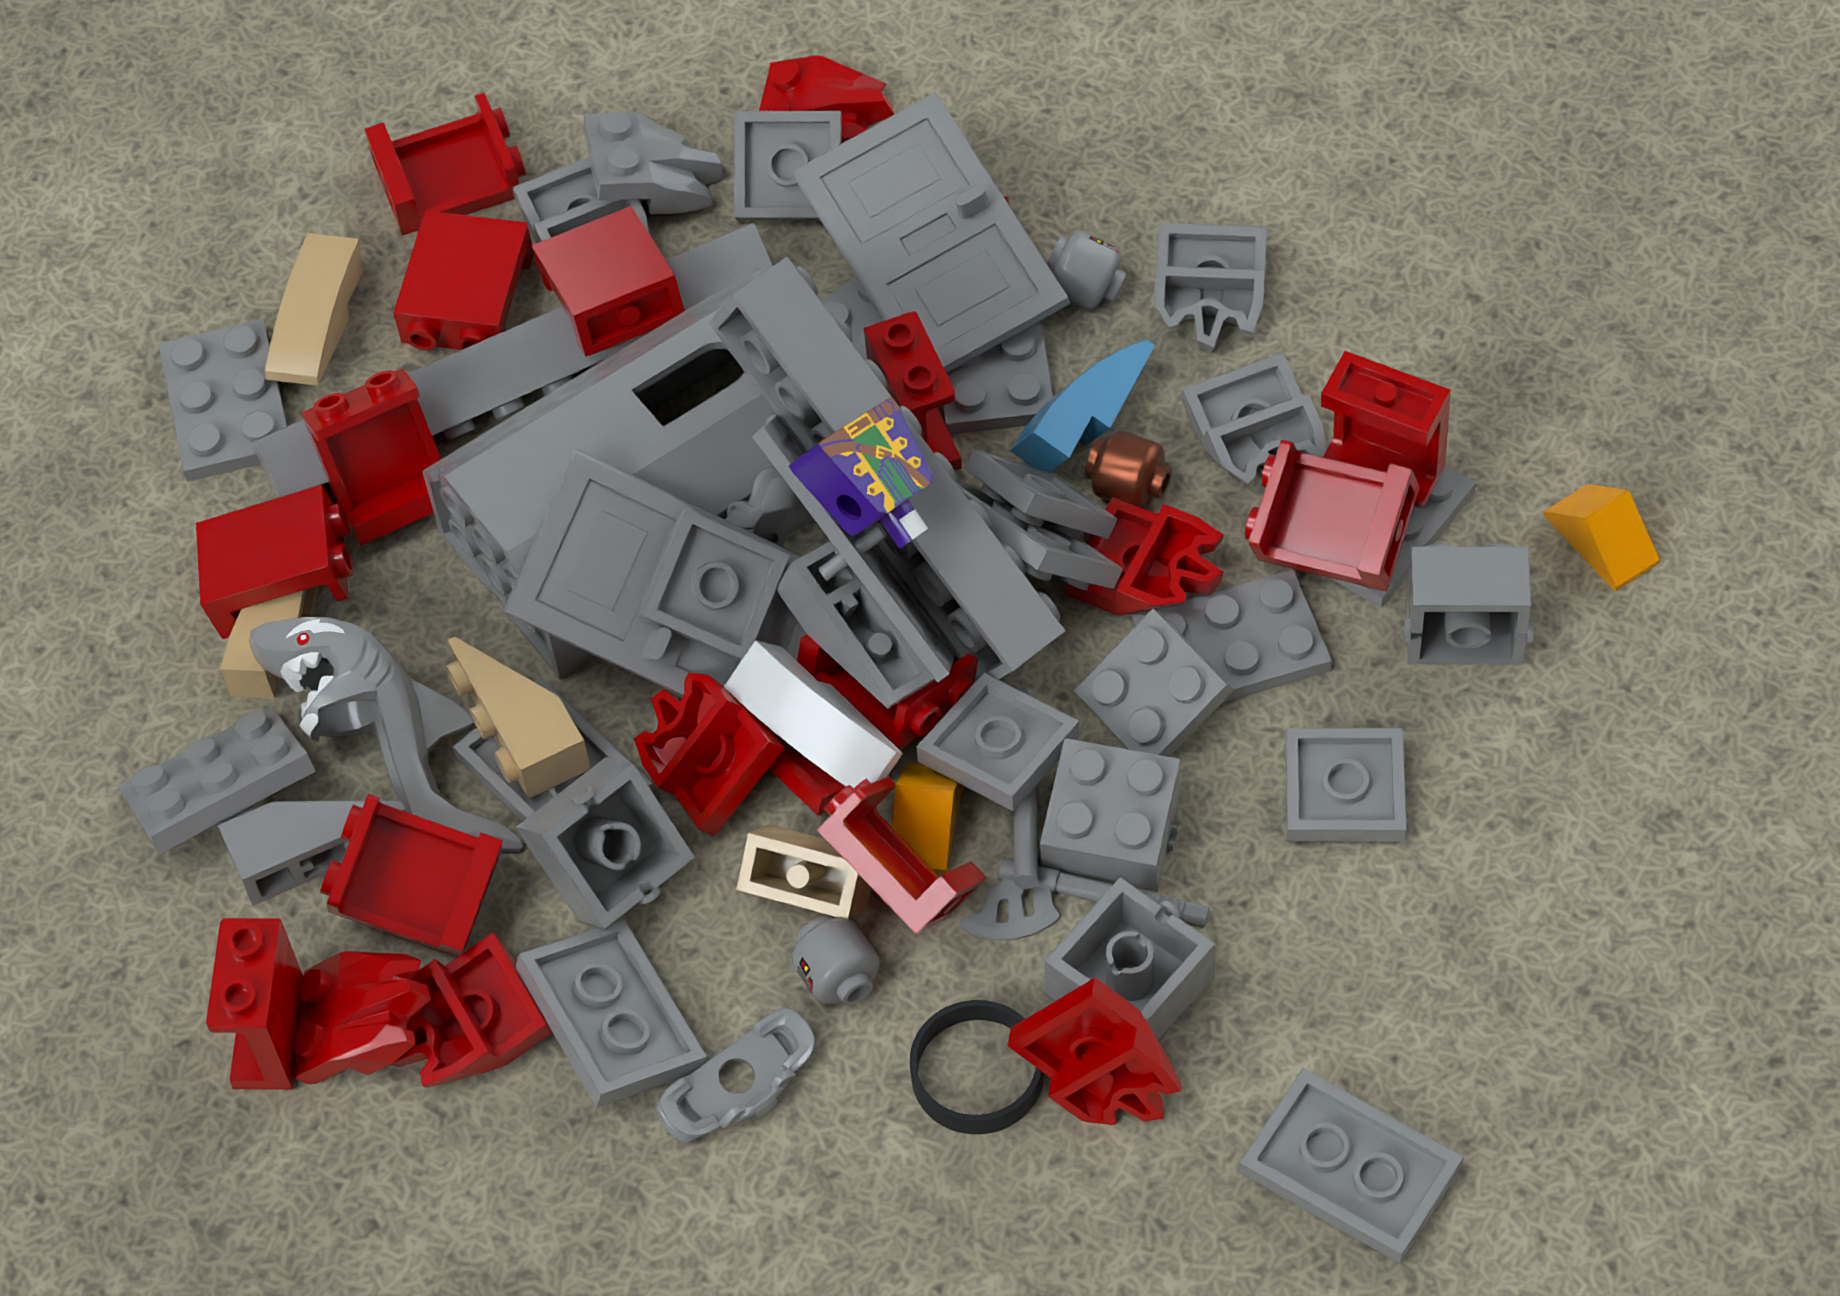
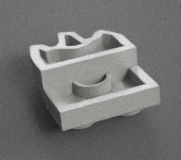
[583,112,723,214]
[513,157,649,243]
[1154,223,1267,353]
[1180,352,1327,484]

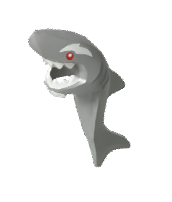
[249,617,525,853]

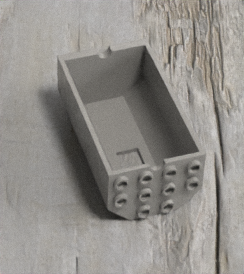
[422,268,814,680]

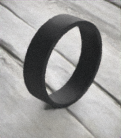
[910,1000,1044,1135]

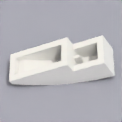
[724,640,903,788]

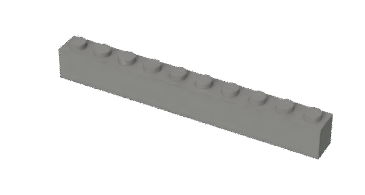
[252,222,773,498]

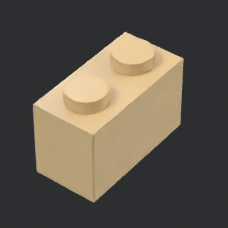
[736,824,872,919]

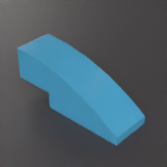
[1010,339,1155,473]

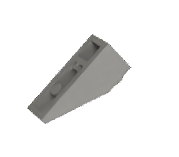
[776,541,935,709]
[218,800,406,906]

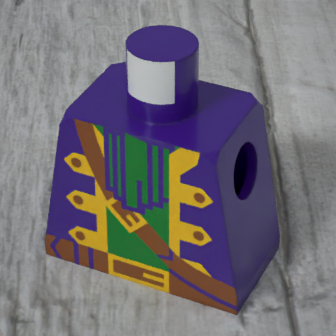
[788,396,933,549]

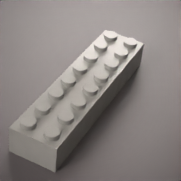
[708,256,1066,681]

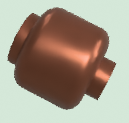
[1085,430,1172,508]

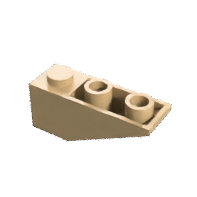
[445,637,591,799]

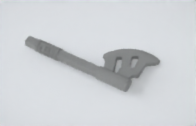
[959,857,1210,940]

